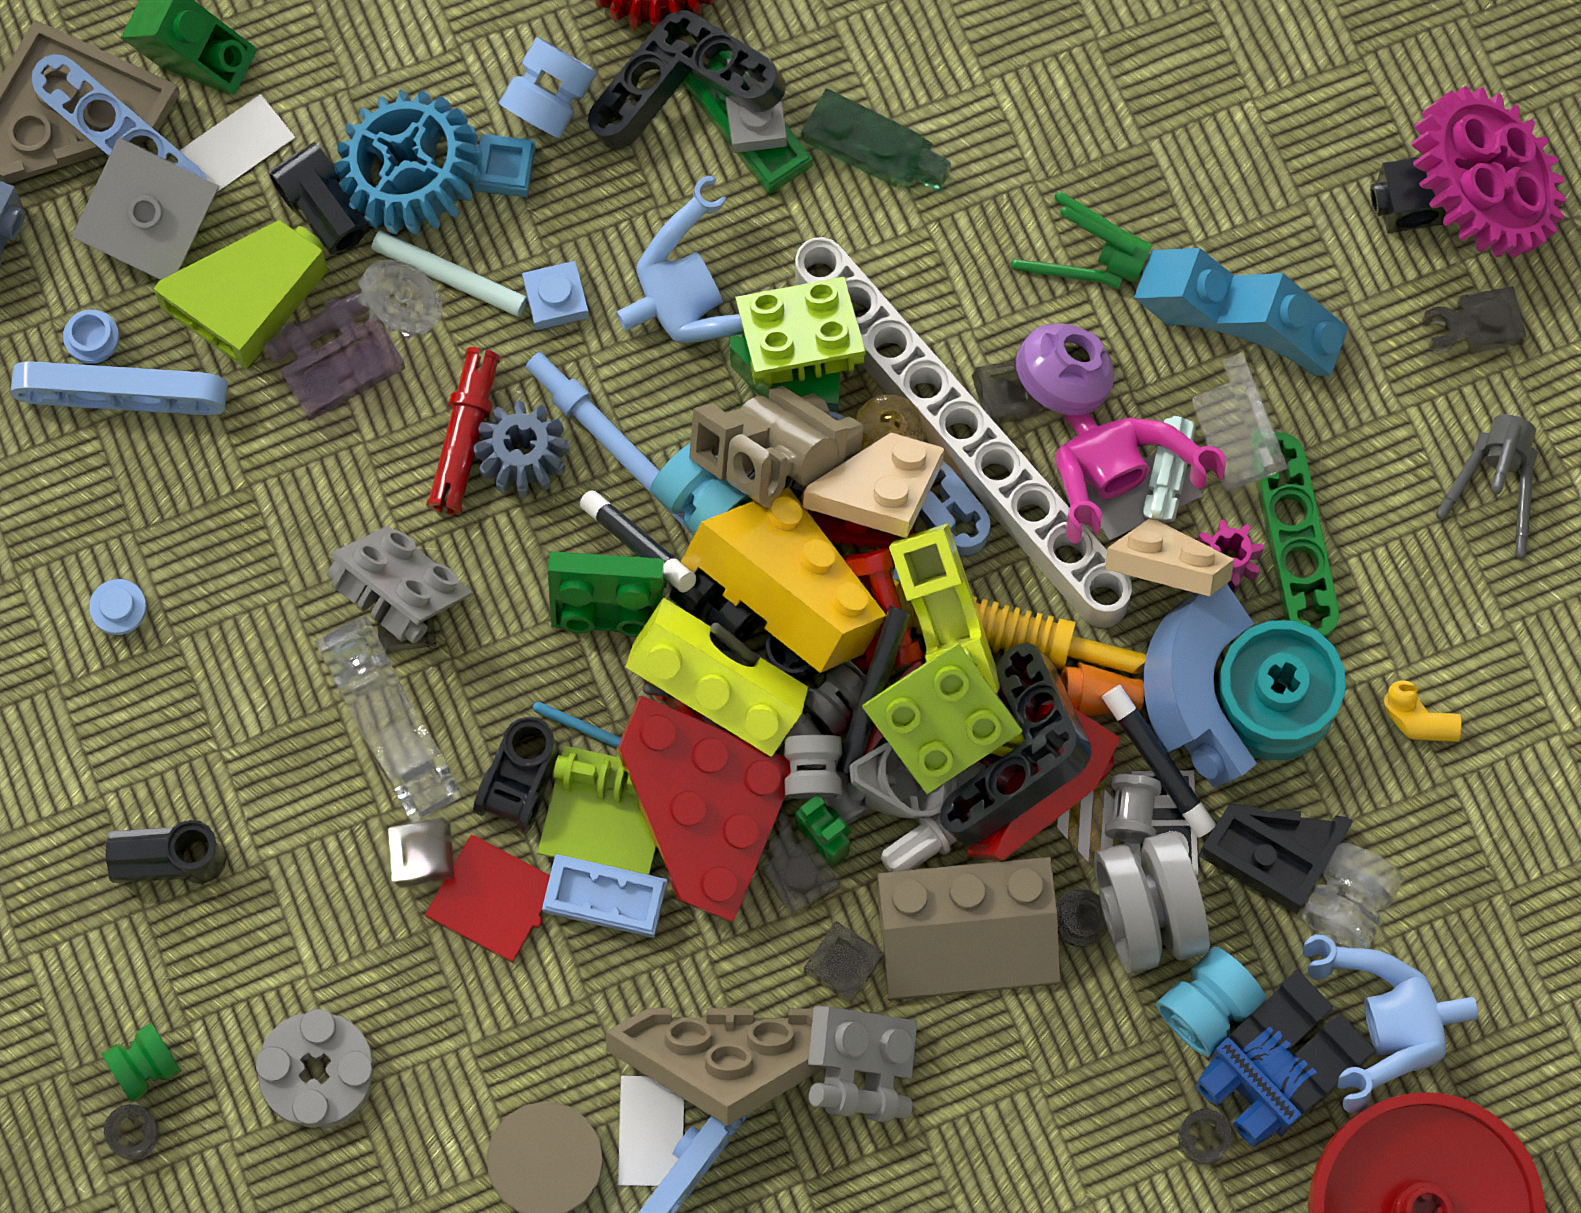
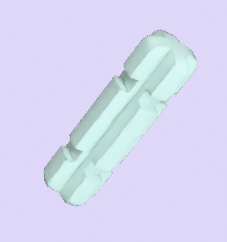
[1143,416,1196,524]

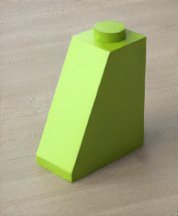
[153,220,328,370]

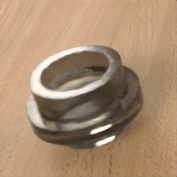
[1056,889,1108,947]

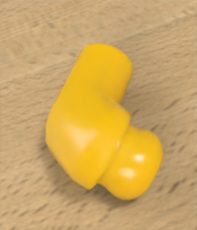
[1384,680,1461,742]

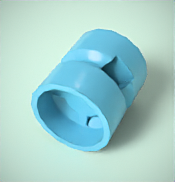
[650,443,754,535]
[1156,947,1267,1057]

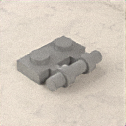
[808,1006,917,1122]

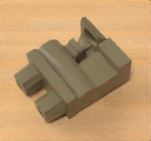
[689,386,864,508]

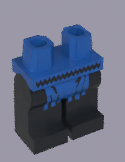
[1195,969,1376,1148]

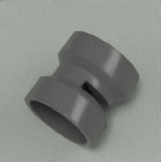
[802,663,864,737]

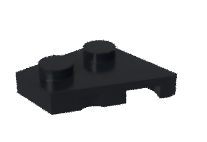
[1198,803,1353,915]

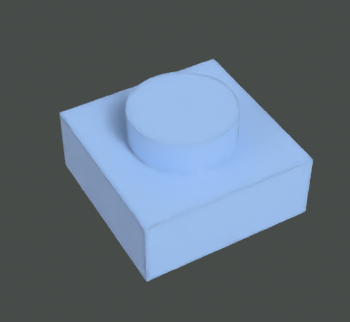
[522,261,589,331]

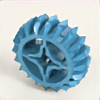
[334,89,483,236]

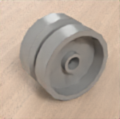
[1094,831,1210,974]

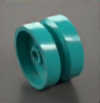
[1214,621,1345,761]

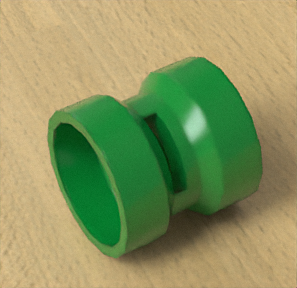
[101,1022,182,1103]

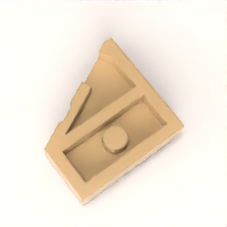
[803,433,944,538]
[1105,519,1234,596]

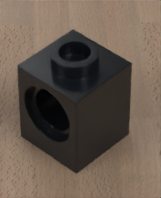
[1370,157,1446,234]

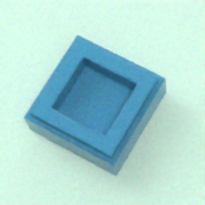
[473,134,536,198]

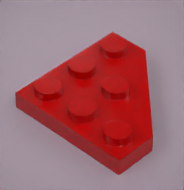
[616,695,790,922]

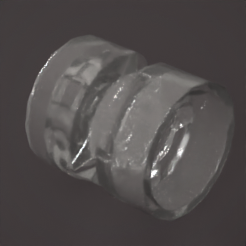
[1300,843,1404,949]

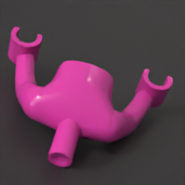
[1055,413,1226,543]

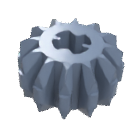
[474,400,570,498]

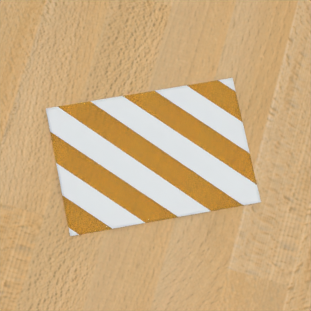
[1052,784,1135,869]

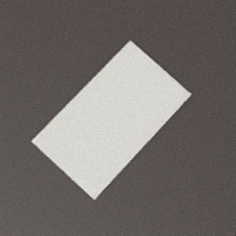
[179,94,295,192]
[618,1076,684,1186]

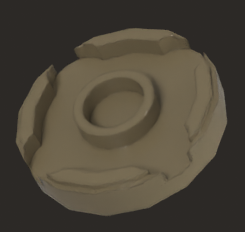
[486,1101,604,1213]

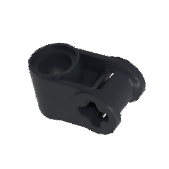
[473,716,558,833]

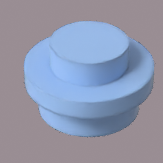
[63,309,119,364]
[89,579,147,635]

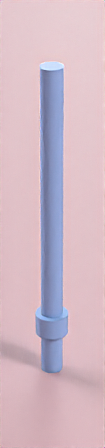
[526,352,694,536]

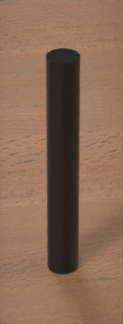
[836,606,911,774]

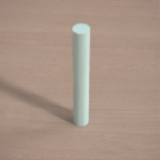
[371,230,527,317]

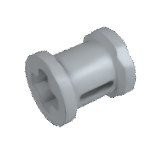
[1104,774,1161,843]

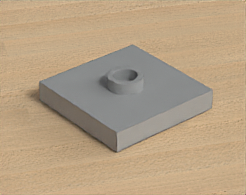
[72,137,220,280]

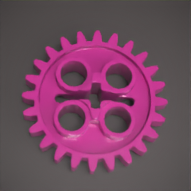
[1412,86,1566,258]

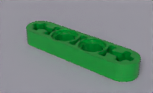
[1253,432,1339,639]

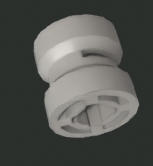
[784,735,842,799]

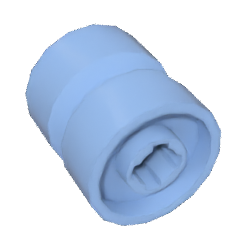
[498,36,598,139]

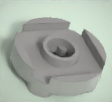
[256,1009,374,1128]

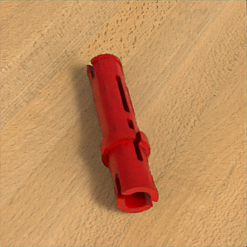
[426,347,501,515]

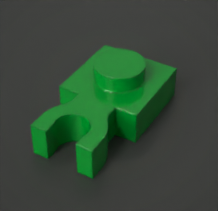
[795,794,851,869]

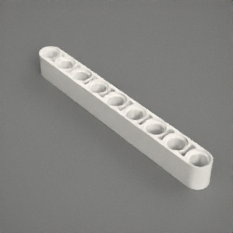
[795,237,1132,628]

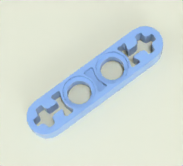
[32,54,207,179]
[10,362,228,415]

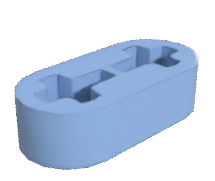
[918,461,990,556]

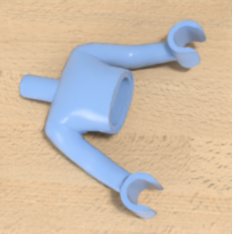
[616,176,744,343]
[1303,935,1478,1113]

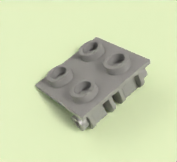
[327,526,473,644]

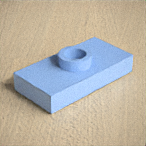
[542,854,668,938]

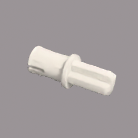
[881,812,971,872]

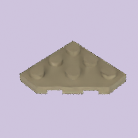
[0,20,180,184]
[606,1008,826,1126]

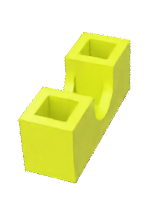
[889,523,1001,693]
[625,597,808,757]

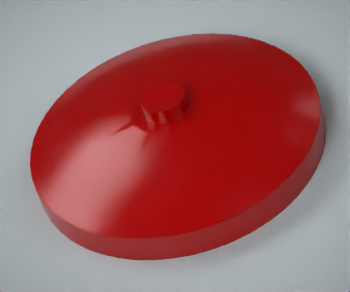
[1308,1092,1546,1213]

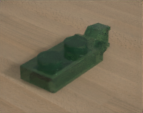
[801,88,951,192]

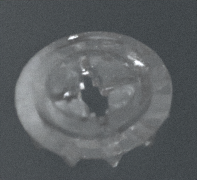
[358,259,442,340]

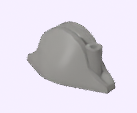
[846,742,986,819]

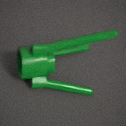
[1010,192,1153,290]

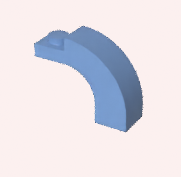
[1143,584,1257,789]

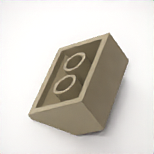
[876,857,1060,1001]

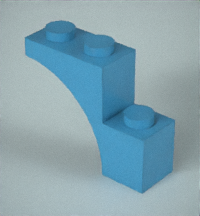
[1134,248,1348,376]

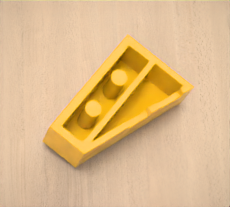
[681,487,886,673]

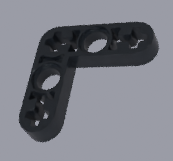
[588,10,786,149]
[939,643,1092,845]

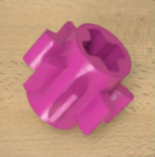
[1198,520,1264,593]

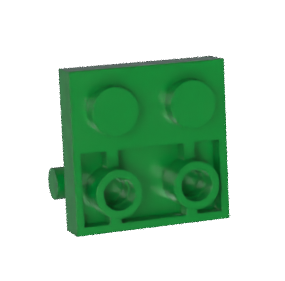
[548,551,667,637]

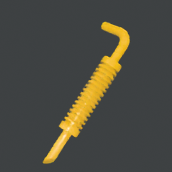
[830,541,1147,674]

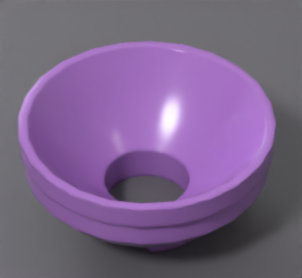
[1016,323,1115,416]

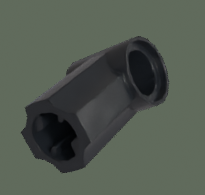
[268,142,370,255]
[106,820,227,884]

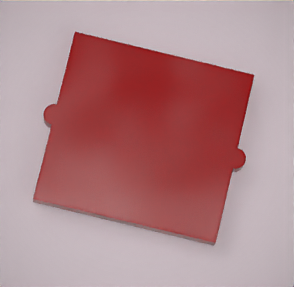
[425,834,550,963]

